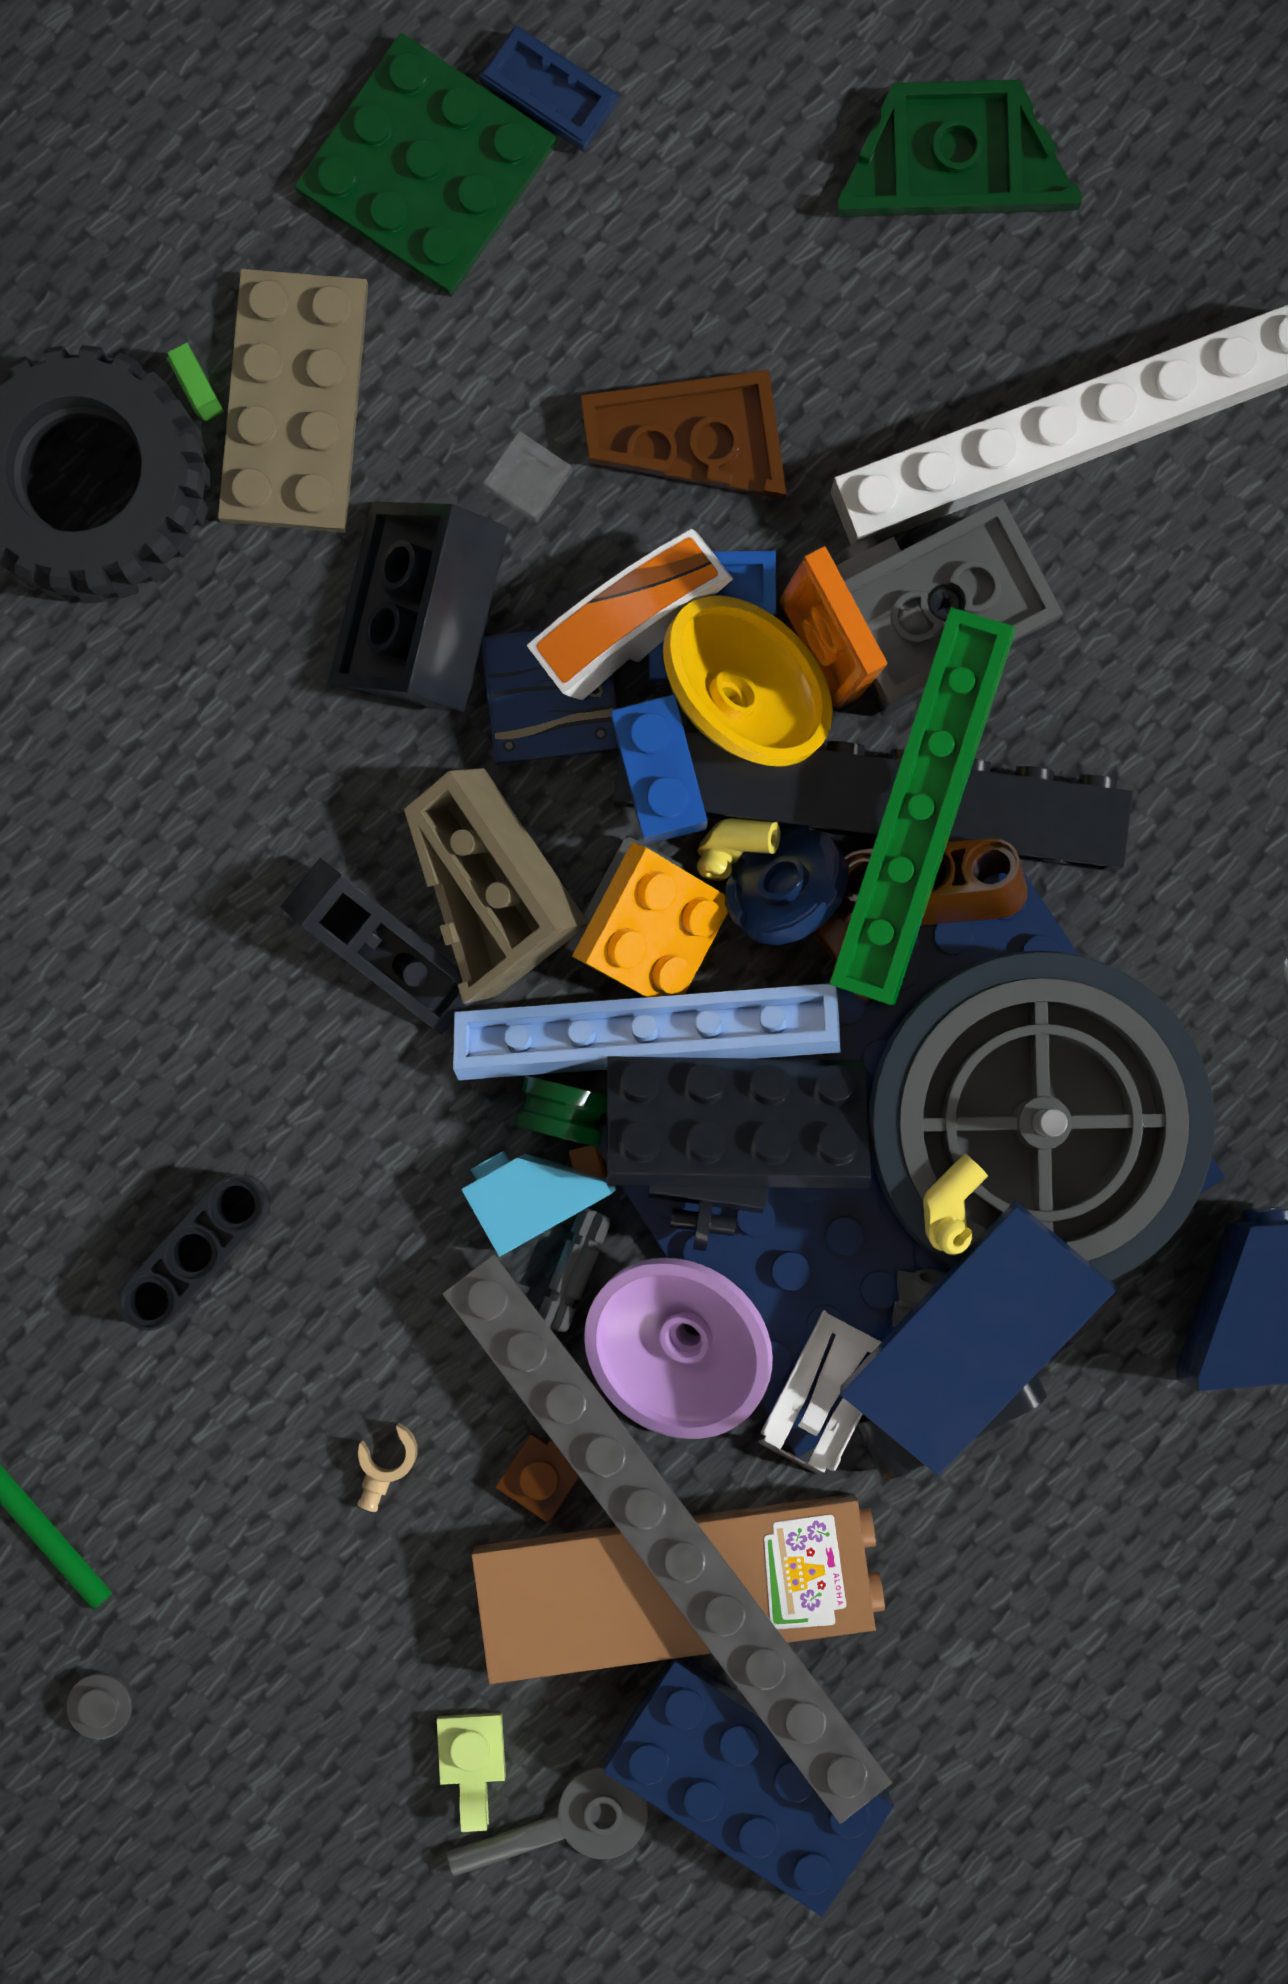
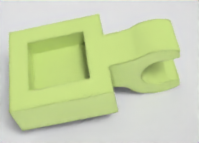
[437,1712,506,1832]

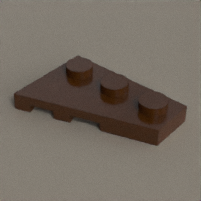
[580,370,786,499]

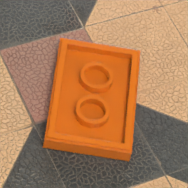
[778,546,888,709]

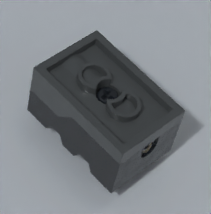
[844,499,1063,717]

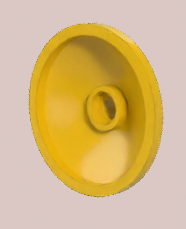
[663,595,833,766]

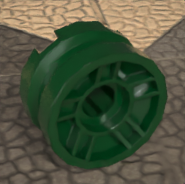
[513,1076,606,1147]

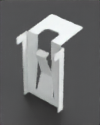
[758,1310,881,1474]

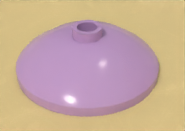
[584,1258,773,1439]

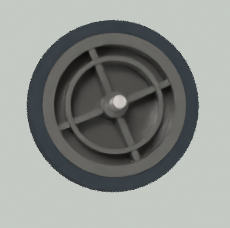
[868,951,1215,1281]

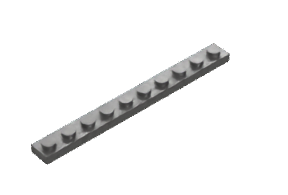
[443,1255,892,1824]

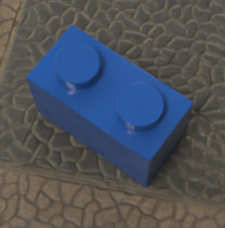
[611,695,708,845]

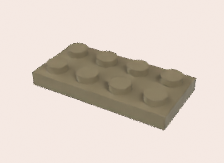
[218,269,368,533]

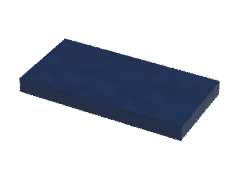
[840,1200,1116,1476]

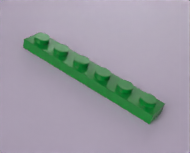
[829,607,1017,1005]

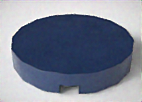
[725,826,849,945]

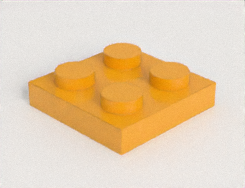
[572,842,728,997]

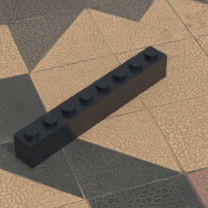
[613,731,1133,872]

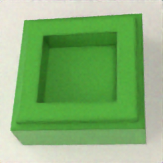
[166,343,224,422]

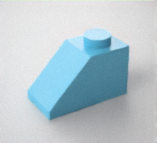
[461,1151,617,1257]

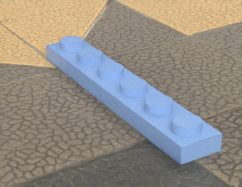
[453,984,841,1080]

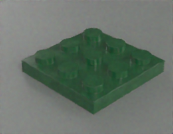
[294,32,557,297]

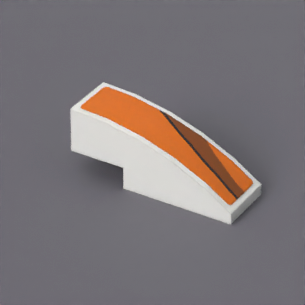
[527,529,733,700]

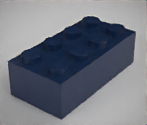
[603,1657,894,1917]

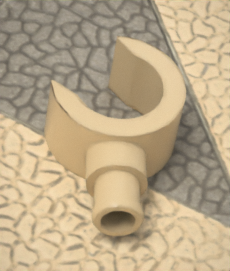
[357,1423,417,1512]

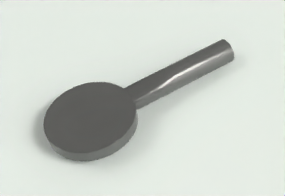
[446,1767,648,1876]

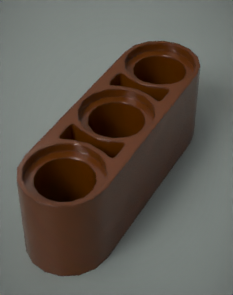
[841,838,1028,925]

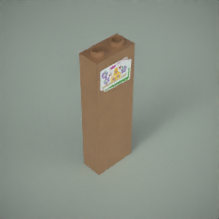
[472,1493,885,1684]

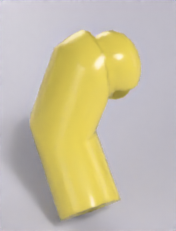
[697,818,780,881]
[923,1153,988,1255]

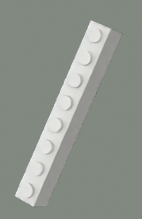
[830,305,1288,546]

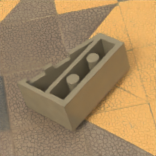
[404,768,589,1004]

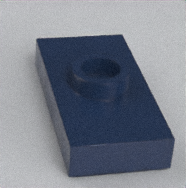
[480,24,620,152]

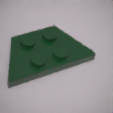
[836,80,1082,217]

